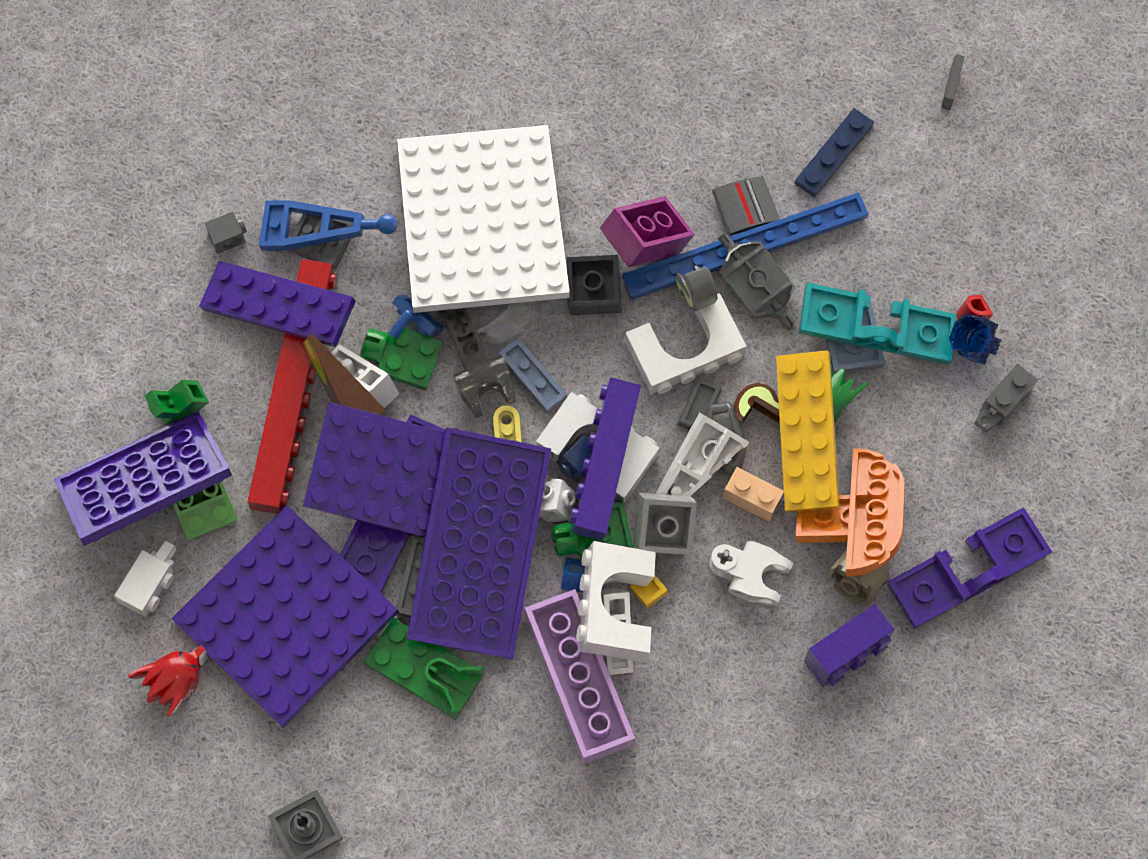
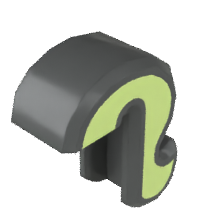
[675,266,718,311]

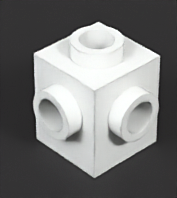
[539,479,575,522]

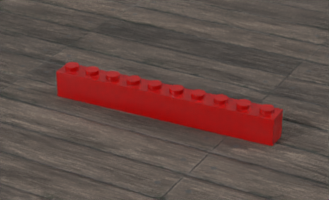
[247,259,337,514]

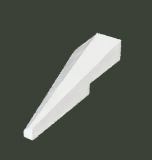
[656,412,749,496]

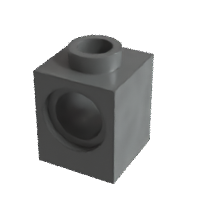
[205,211,247,254]

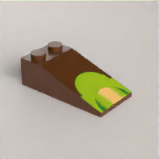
[303,333,386,415]

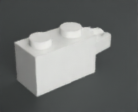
[114,541,176,617]

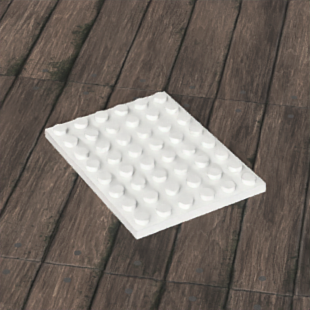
[397,125,570,313]

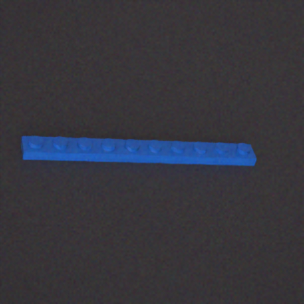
[622,192,869,300]

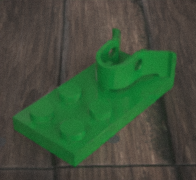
[364,618,485,720]

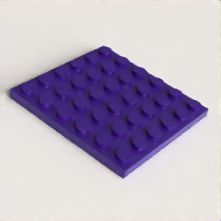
[171,506,399,728]

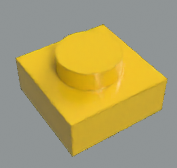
[630,574,668,609]

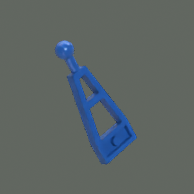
[259,200,398,251]

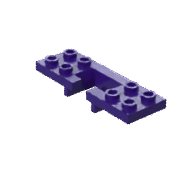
[887,507,1052,629]

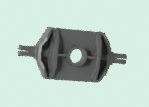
[718,232,795,328]

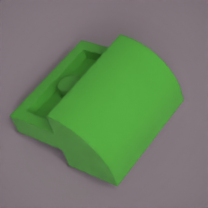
[173,482,238,540]

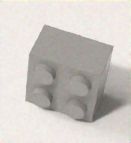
[633,493,697,555]

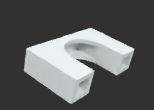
[625,293,746,394]
[536,392,659,504]
[576,541,656,662]

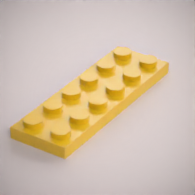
[776,350,840,513]

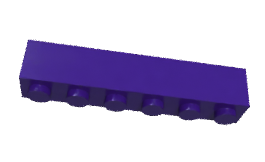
[569,377,641,541]

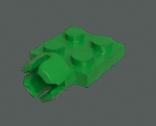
[360,324,443,391]
[551,501,634,561]

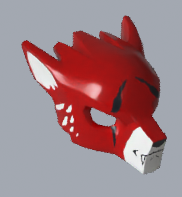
[128,645,208,717]

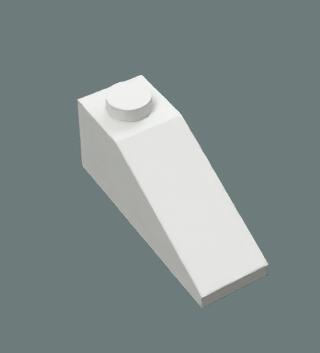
[331,344,399,408]
[601,588,633,675]

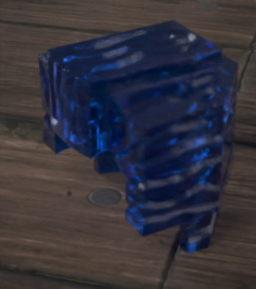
[949,313,1001,365]

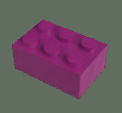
[600,196,695,267]

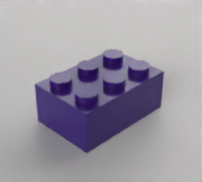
[804,604,895,687]

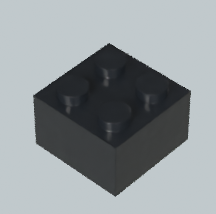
[566,255,622,315]

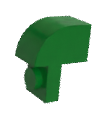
[144,380,209,425]

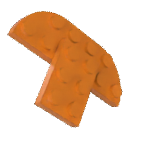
[796,449,905,576]

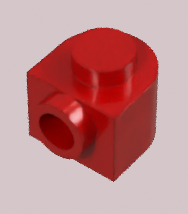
[956,294,993,328]

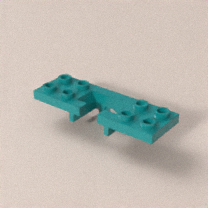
[799,282,957,365]

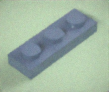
[498,337,567,413]

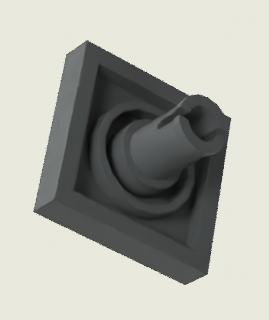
[268,789,343,859]

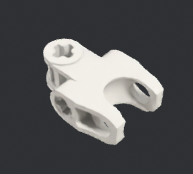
[709,541,793,606]

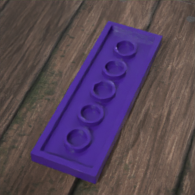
[199,261,356,347]

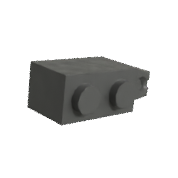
[974,363,1038,433]

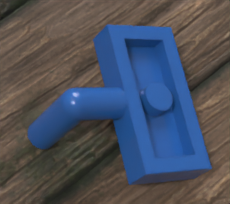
[389,295,445,339]

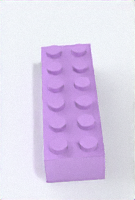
[525,589,635,765]

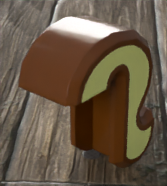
[734,383,780,424]

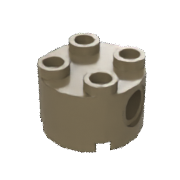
[827,548,891,606]

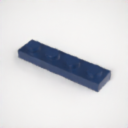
[794,108,874,198]

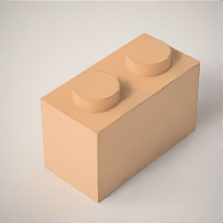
[723,467,784,522]

